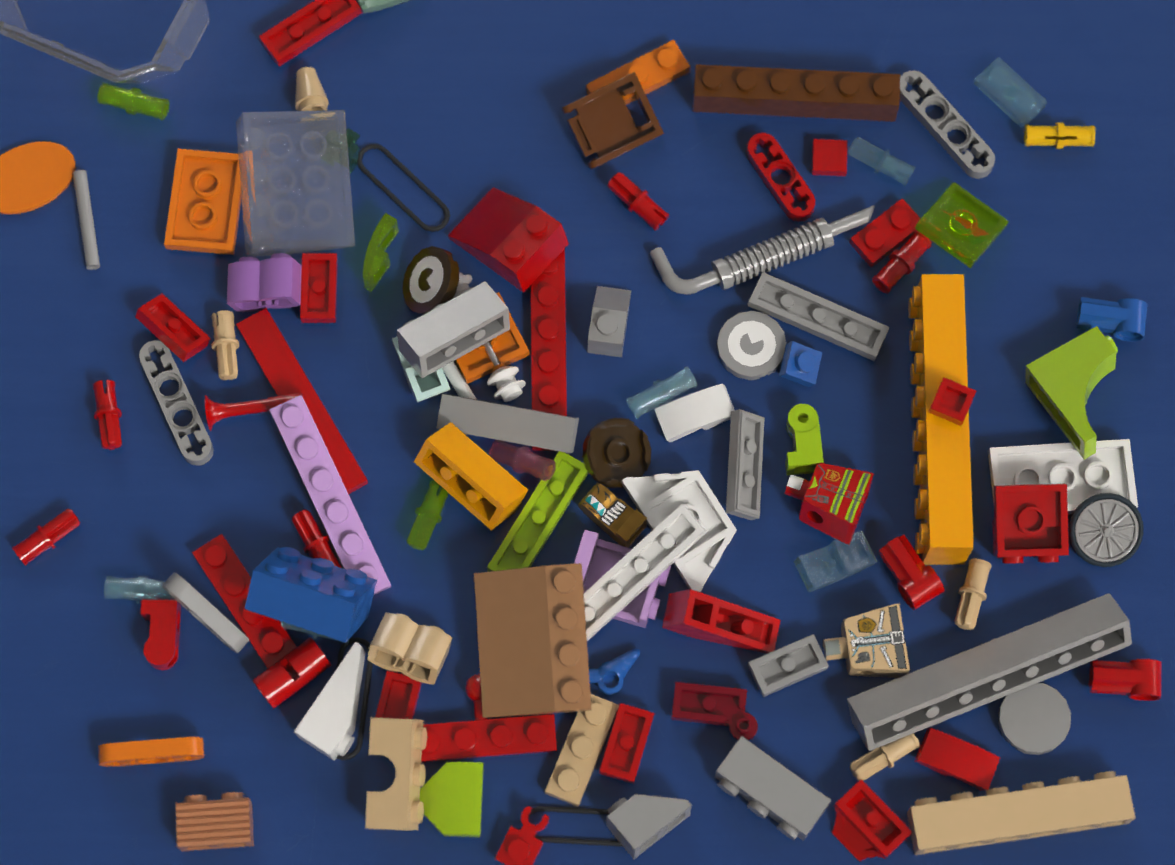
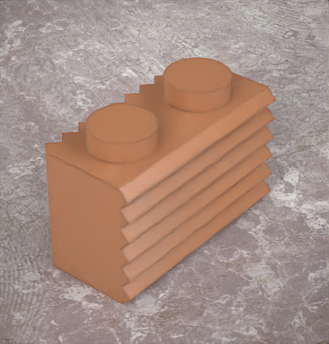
[175,792,254,851]

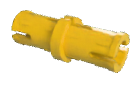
[1024,122,1095,149]

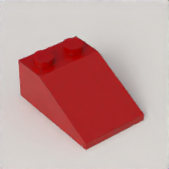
[448,187,569,293]

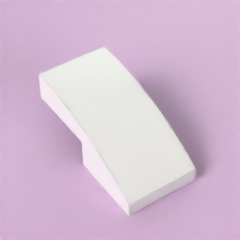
[654,384,734,442]

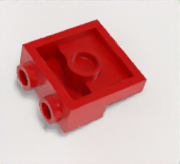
[992,483,1069,564]

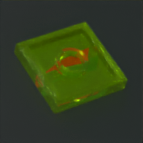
[915,182,1009,268]

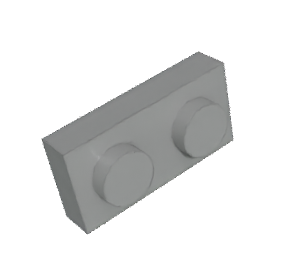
[748,634,829,697]

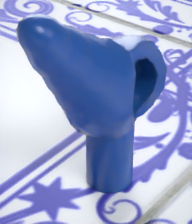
[589,648,640,695]

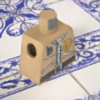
[823,604,910,678]

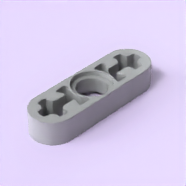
[162,572,249,654]

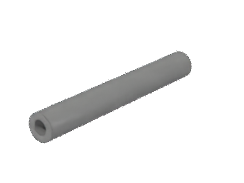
[73,170,100,270]

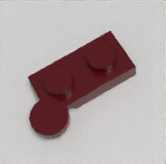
[672,682,758,741]

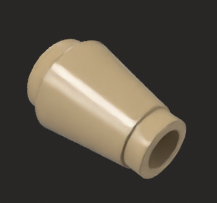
[295,67,329,120]

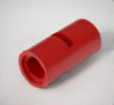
[252,637,332,709]

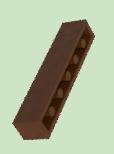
[693,64,900,122]

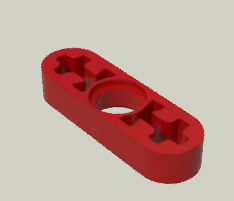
[747,133,815,222]

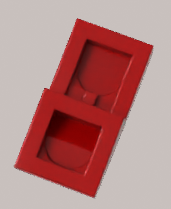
[915,728,1000,791]

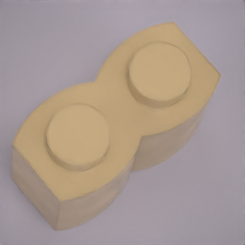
[367,613,452,684]

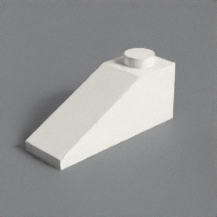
[294,641,365,761]

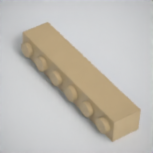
[907,771,1135,855]

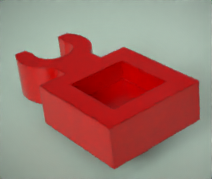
[495,806,550,865]

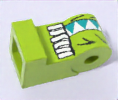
[785,403,824,475]

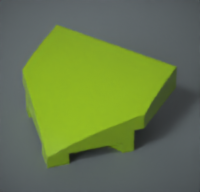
[419,762,484,837]

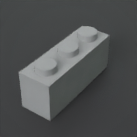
[397,281,510,378]
[715,736,831,841]

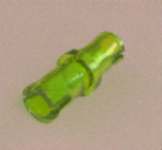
[98,82,169,120]

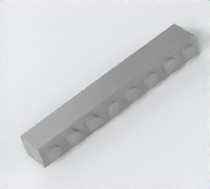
[847,593,1132,751]

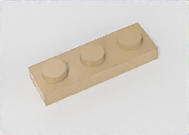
[545,694,619,807]

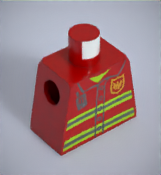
[785,463,874,545]

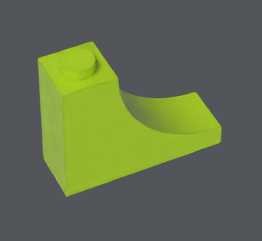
[1026,326,1118,459]

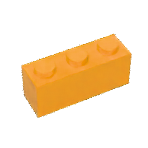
[414,422,528,531]

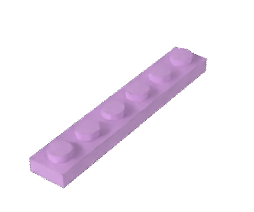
[269,395,391,595]

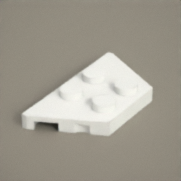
[621,470,737,592]

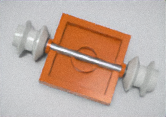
[453,273,530,402]

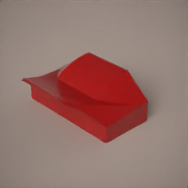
[832,779,912,861]

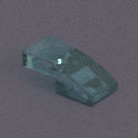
[793,531,878,593]

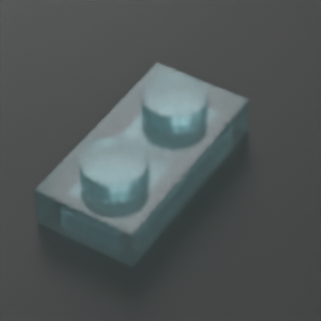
[974,57,1048,128]

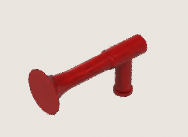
[205,393,304,442]

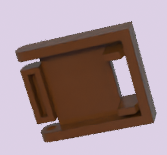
[561,72,664,170]

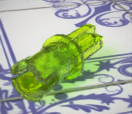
[407,480,449,550]

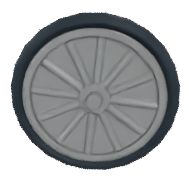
[1069,493,1143,567]

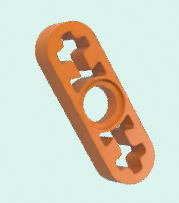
[98,737,204,767]

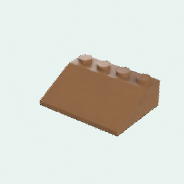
[474,563,591,718]

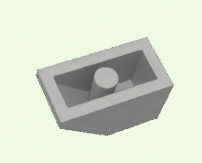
[588,286,631,357]
[606,794,692,859]

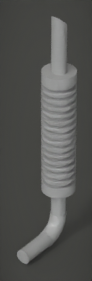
[650,205,874,295]

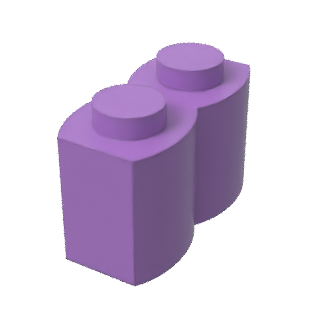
[227,253,302,312]

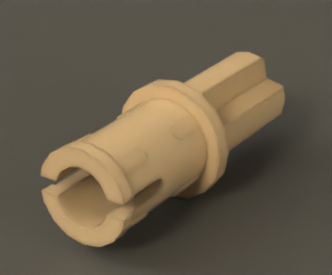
[212,310,240,380]
[954,558,992,630]
[850,733,920,781]

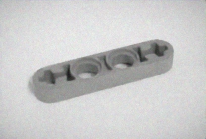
[900,70,995,179]
[139,340,214,466]

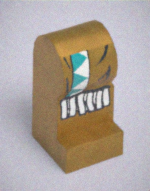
[578,483,647,548]

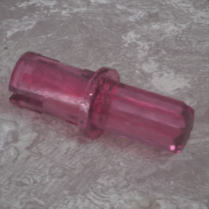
[489,440,556,481]

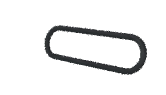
[357,144,450,232]
[336,637,373,760]
[529,806,623,847]

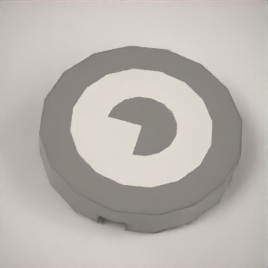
[717,311,786,380]

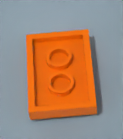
[164,149,247,255]

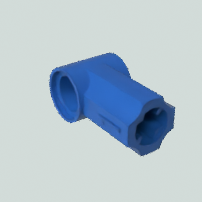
[1076,297,1148,342]

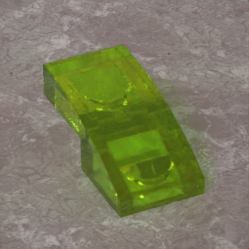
[363,213,399,292]

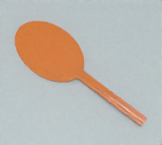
[0,141,76,214]

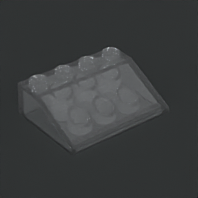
[236,110,355,256]

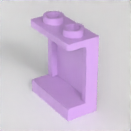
[574,530,671,628]

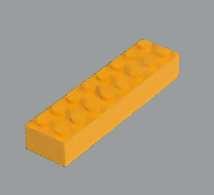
[908,274,974,565]

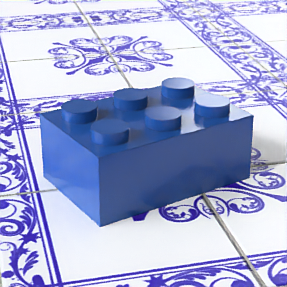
[245,547,377,643]

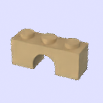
[365,718,427,830]

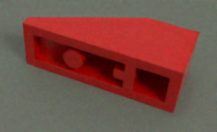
[662,589,781,654]

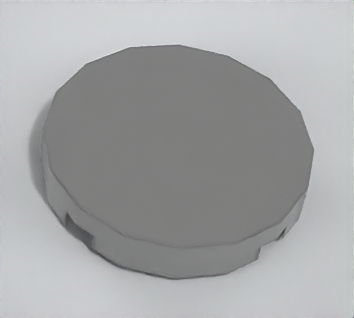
[998,683,1071,755]

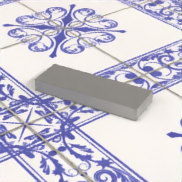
[726,409,765,520]

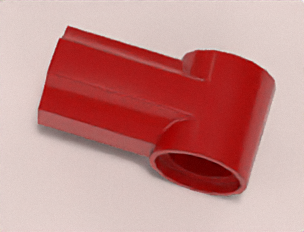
[878,535,944,610]
[1089,659,1162,701]

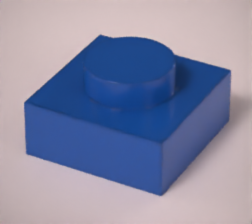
[779,341,822,387]

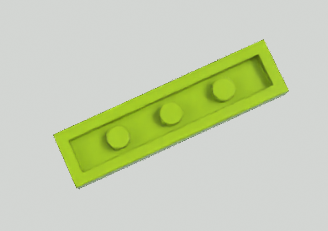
[487,451,588,572]

